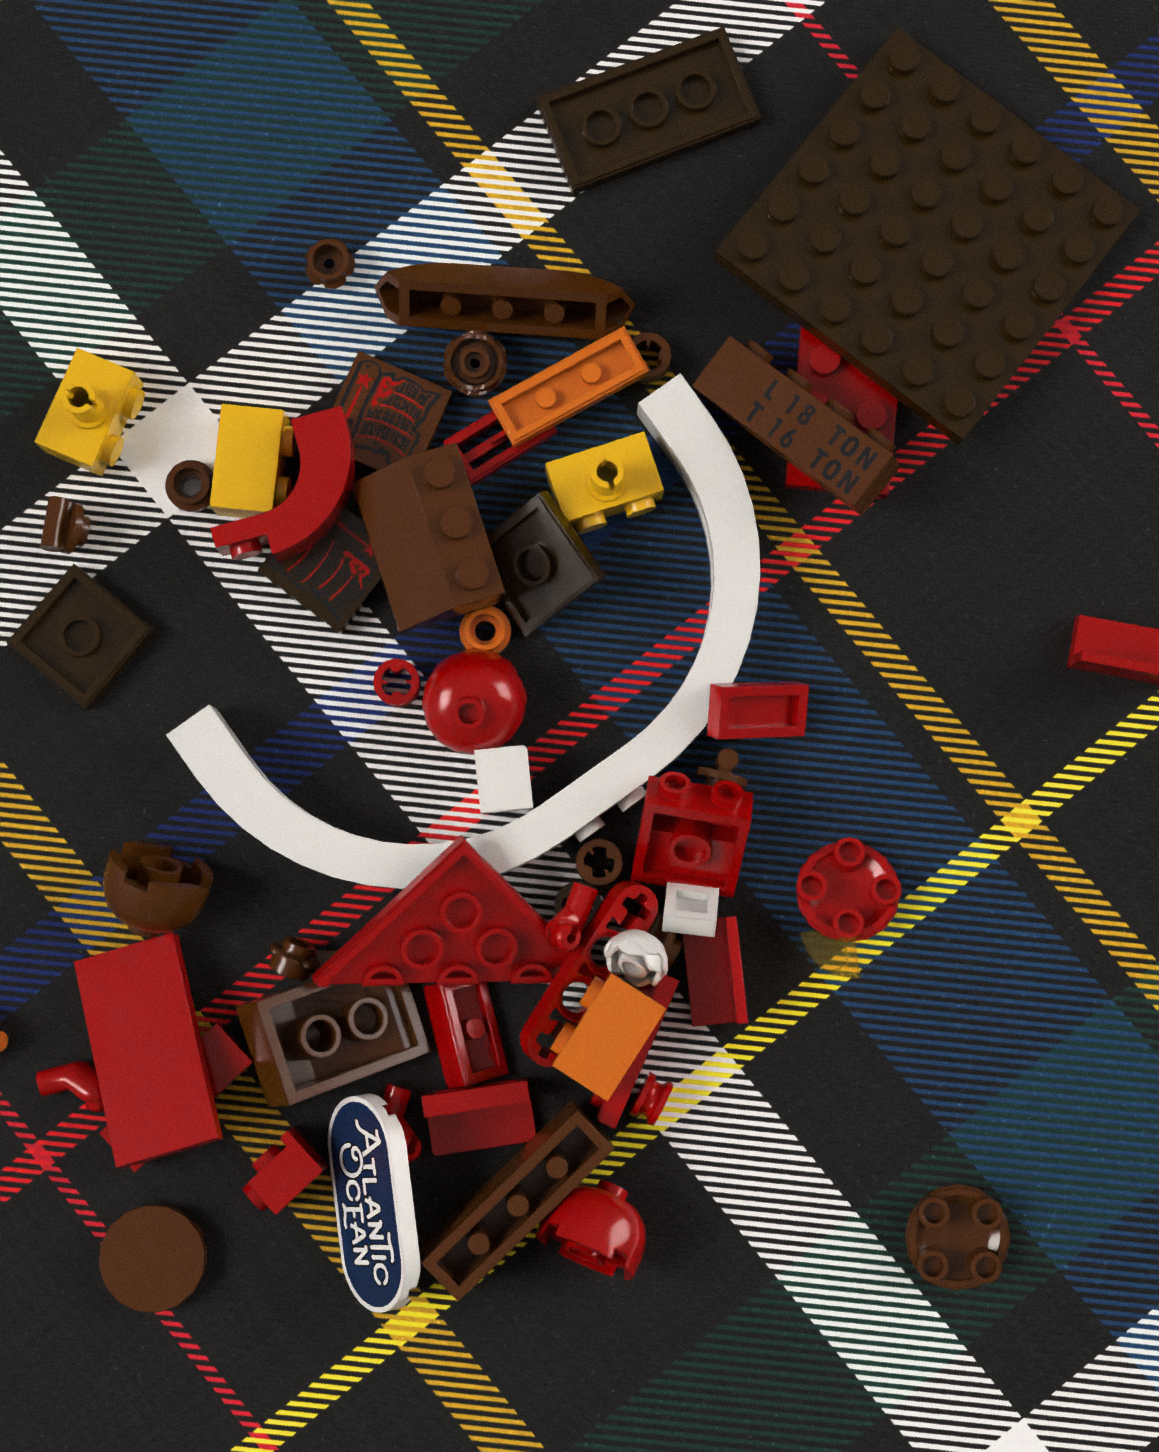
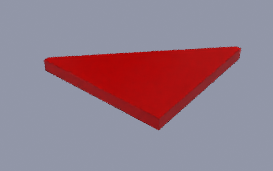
[312,835,571,987]

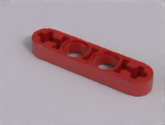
[520,881,658,1067]

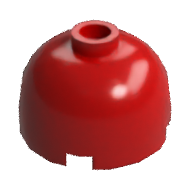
[422,648,527,755]
[535,1180,646,1280]

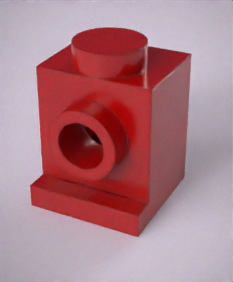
[242,1126,329,1215]

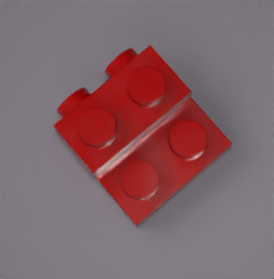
[630,772,753,898]

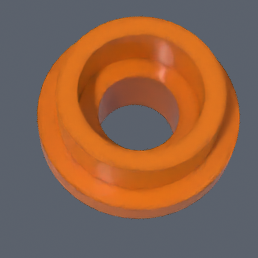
[459,606,511,654]

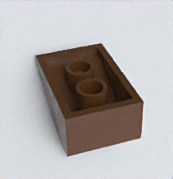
[235,980,431,1107]

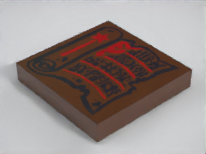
[333,351,453,472]

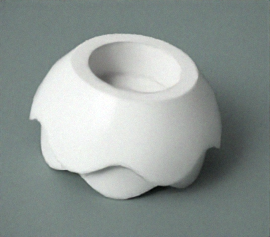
[603,929,668,987]

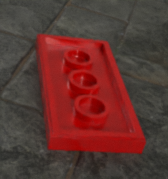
[74,932,223,1169]

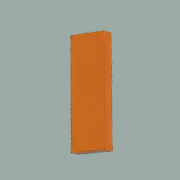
[488,326,649,448]

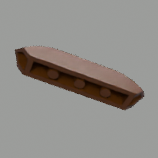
[374,263,635,340]

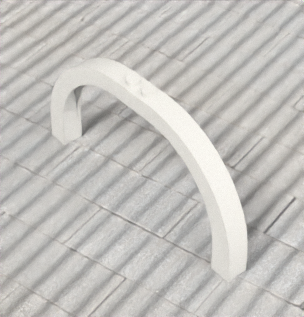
[166,373,760,889]

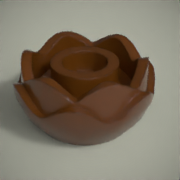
[444,330,507,396]

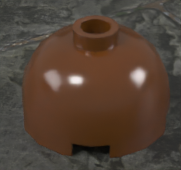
[103,841,214,938]

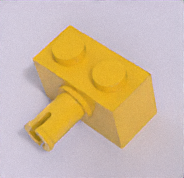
[34,348,145,476]
[545,431,664,534]

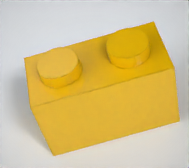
[209,404,296,518]

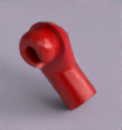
[545,881,599,952]

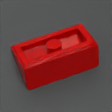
[423,982,509,1089]

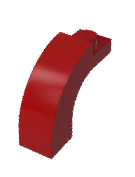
[210,406,355,562]

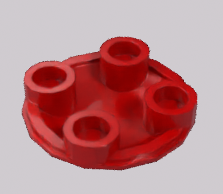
[795,837,902,942]

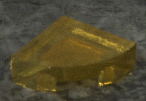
[799,930,861,978]

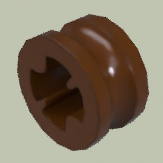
[632,332,671,384]
[576,839,623,886]

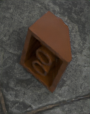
[352,442,505,634]

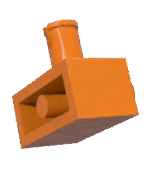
[550,972,666,1102]

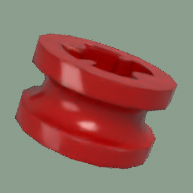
[373,659,421,708]
[629,1072,674,1126]

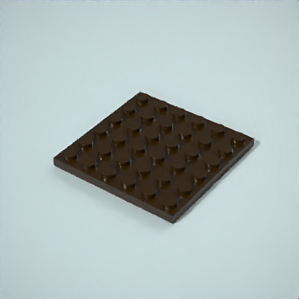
[713,28,1141,446]

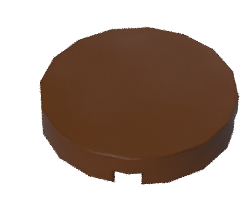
[99,1203,208,1313]

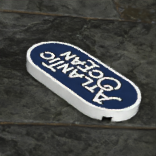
[328,1094,420,1313]

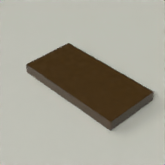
[535,26,761,196]

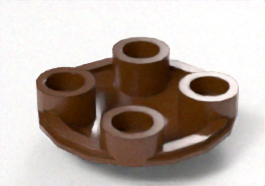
[905,1184,1010,1291]

